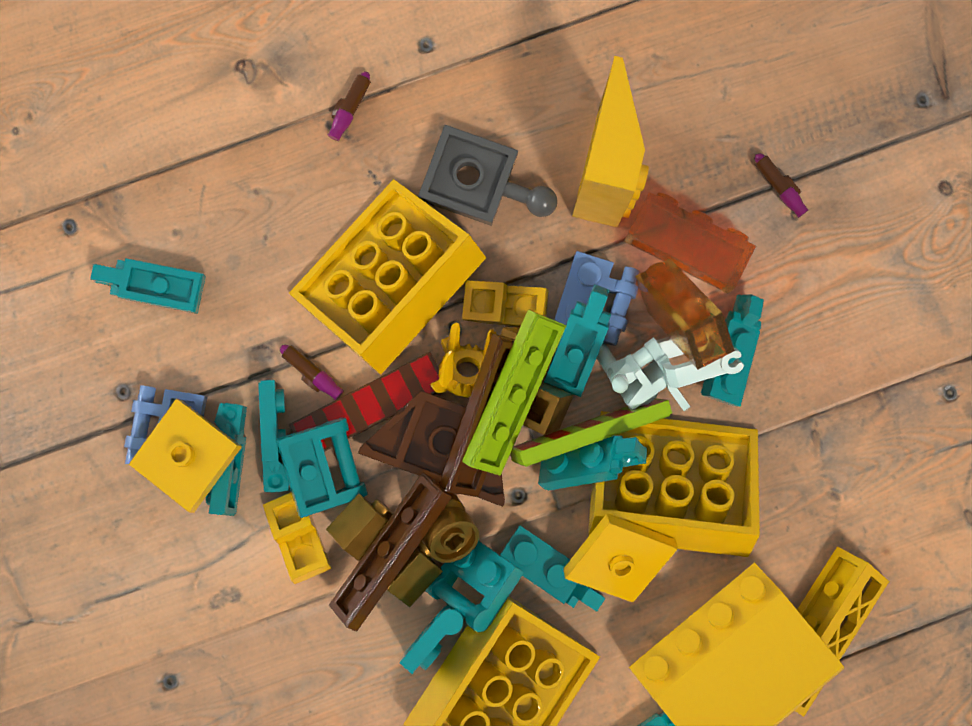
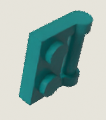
[276,418,368,518]
[425,540,524,632]
[399,604,464,674]

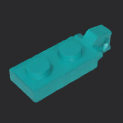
[90,258,206,314]
[544,284,611,397]
[701,294,764,407]
[258,380,289,492]
[206,403,247,516]
[538,436,647,491]
[500,525,606,612]

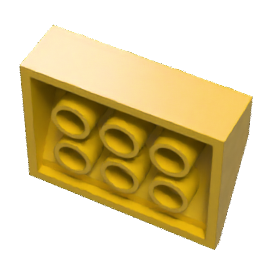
[572,56,649,227]
[289,179,486,375]
[588,411,760,557]
[628,562,845,726]
[403,597,600,726]

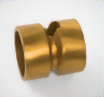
[422,492,479,563]

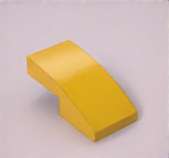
[462,280,549,327]
[263,492,332,584]

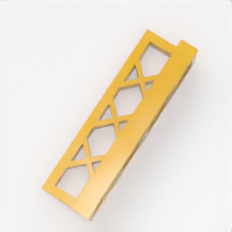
[795,546,890,717]

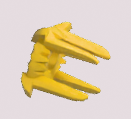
[430,322,496,398]

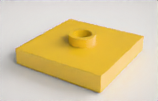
[129,398,242,513]
[563,514,678,602]

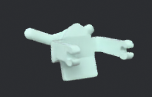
[597,322,744,411]

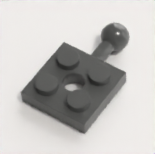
[418,125,557,226]

